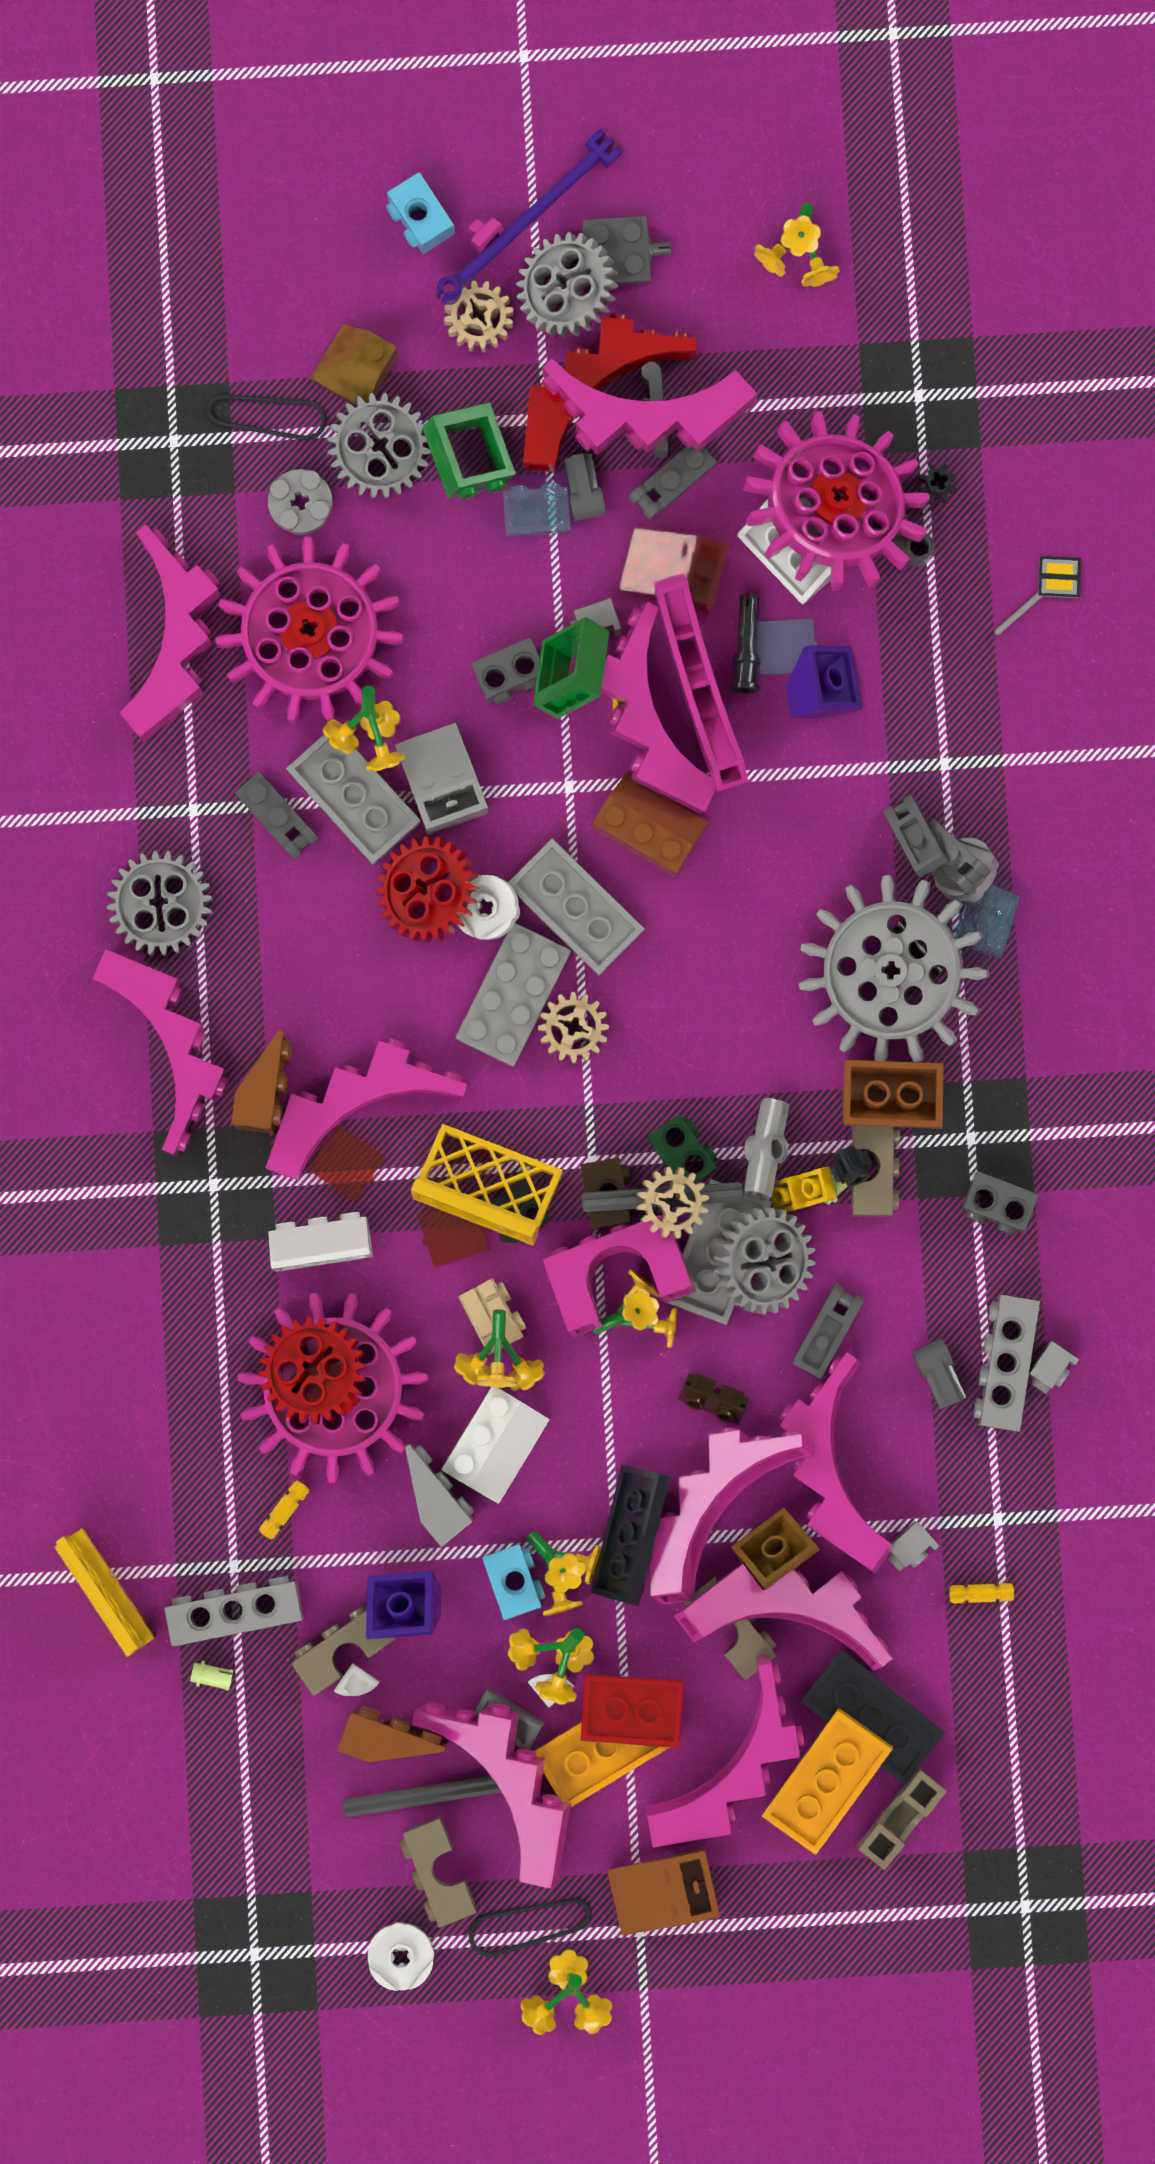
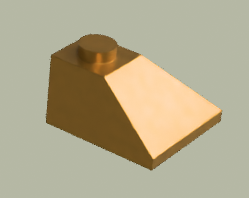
[310,324,398,406]
[731,1508,819,1590]

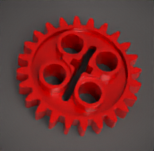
[376,836,480,943]
[259,1316,367,1425]

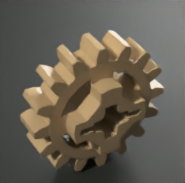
[444,281,514,352]
[538,992,609,1064]
[636,1167,709,1238]

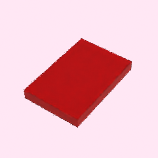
[580,1673,684,1748]

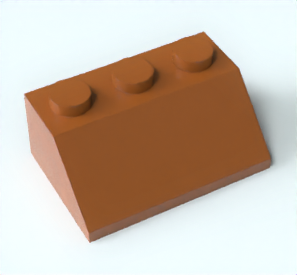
[593,773,709,878]
[842,1060,943,1129]

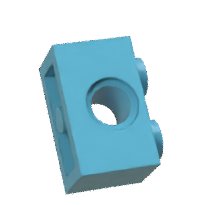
[386,172,455,254]
[482,1544,546,1620]

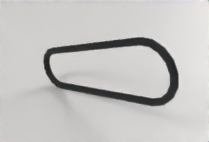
[207,394,327,441]
[468,1898,591,1957]

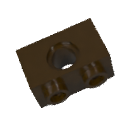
[580,1157,636,1230]

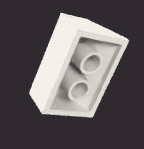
[737,498,831,605]
[268,1212,373,1272]
[442,1387,550,1504]

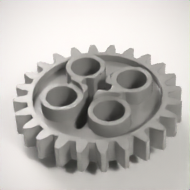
[516,232,618,338]
[326,393,431,499]
[107,850,213,957]
[714,1207,816,1314]

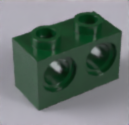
[647,1114,718,1186]

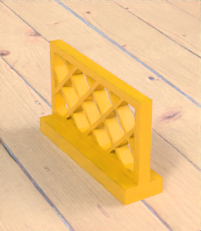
[411,1124,563,1246]
[54,1528,156,1657]

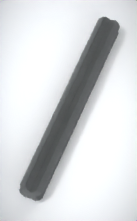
[581,1182,744,1212]
[343,1775,501,1817]

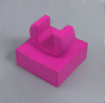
[468,217,505,254]

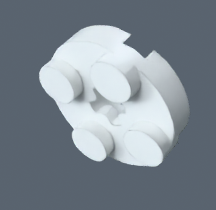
[458,875,520,940]
[368,1922,434,1991]

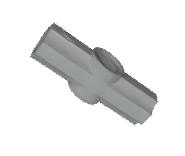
[744,1098,790,1200]

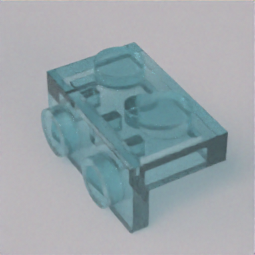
[503,483,570,537]
[955,885,1020,958]

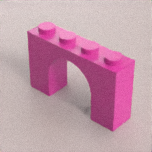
[542,1212,696,1338]

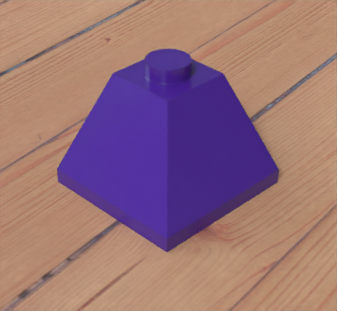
[786,645,863,719]
[366,1571,442,1640]

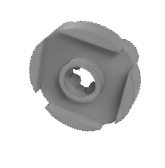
[268,469,333,536]
[932,838,999,902]

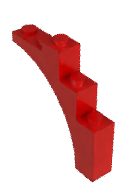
[523,314,697,473]

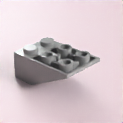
[395,723,489,835]
[405,1444,475,1547]

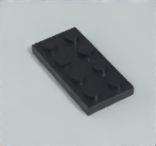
[590,1464,670,1606]
[800,1649,945,1785]

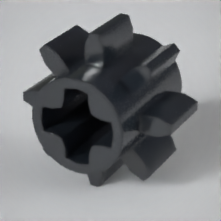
[918,464,957,505]
[830,1146,873,1187]

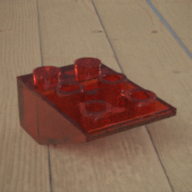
[619,528,729,614]

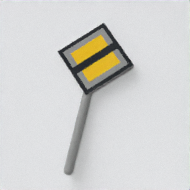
[995,556,1081,635]

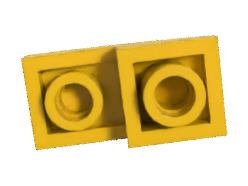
[771,1166,837,1213]

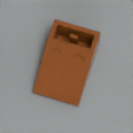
[231,1030,293,1134]
[337,1705,447,1762]
[607,1847,720,1935]

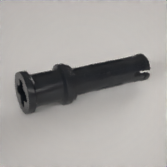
[731,594,761,694]

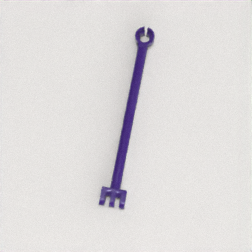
[436,129,623,305]

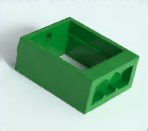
[422,403,515,500]
[533,617,609,719]

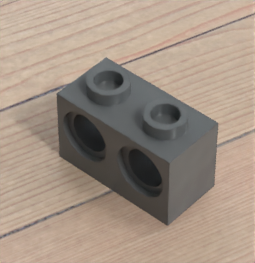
[471,638,540,705]
[961,1171,1039,1236]

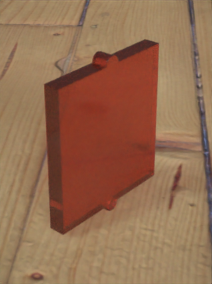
[308,1125,386,1202]
[418,1209,489,1268]

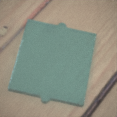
[756,619,818,676]

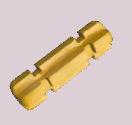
[259,1480,309,1539]
[949,1583,1014,1603]

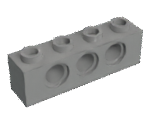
[973,1295,1040,1432]
[164,1576,304,1647]

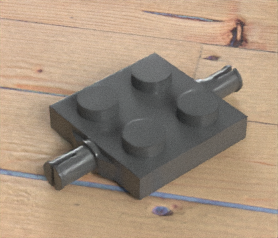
[574,216,671,287]

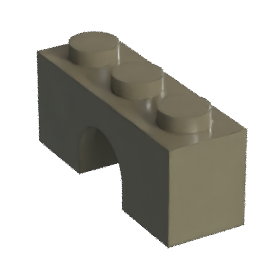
[851,1126,900,1217]
[683,1577,777,1681]
[291,1604,397,1696]
[856,1768,947,1871]
[400,1816,477,1928]

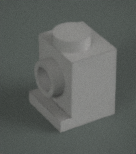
[570,598,621,637]
[1029,1341,1079,1394]
[887,1521,939,1572]

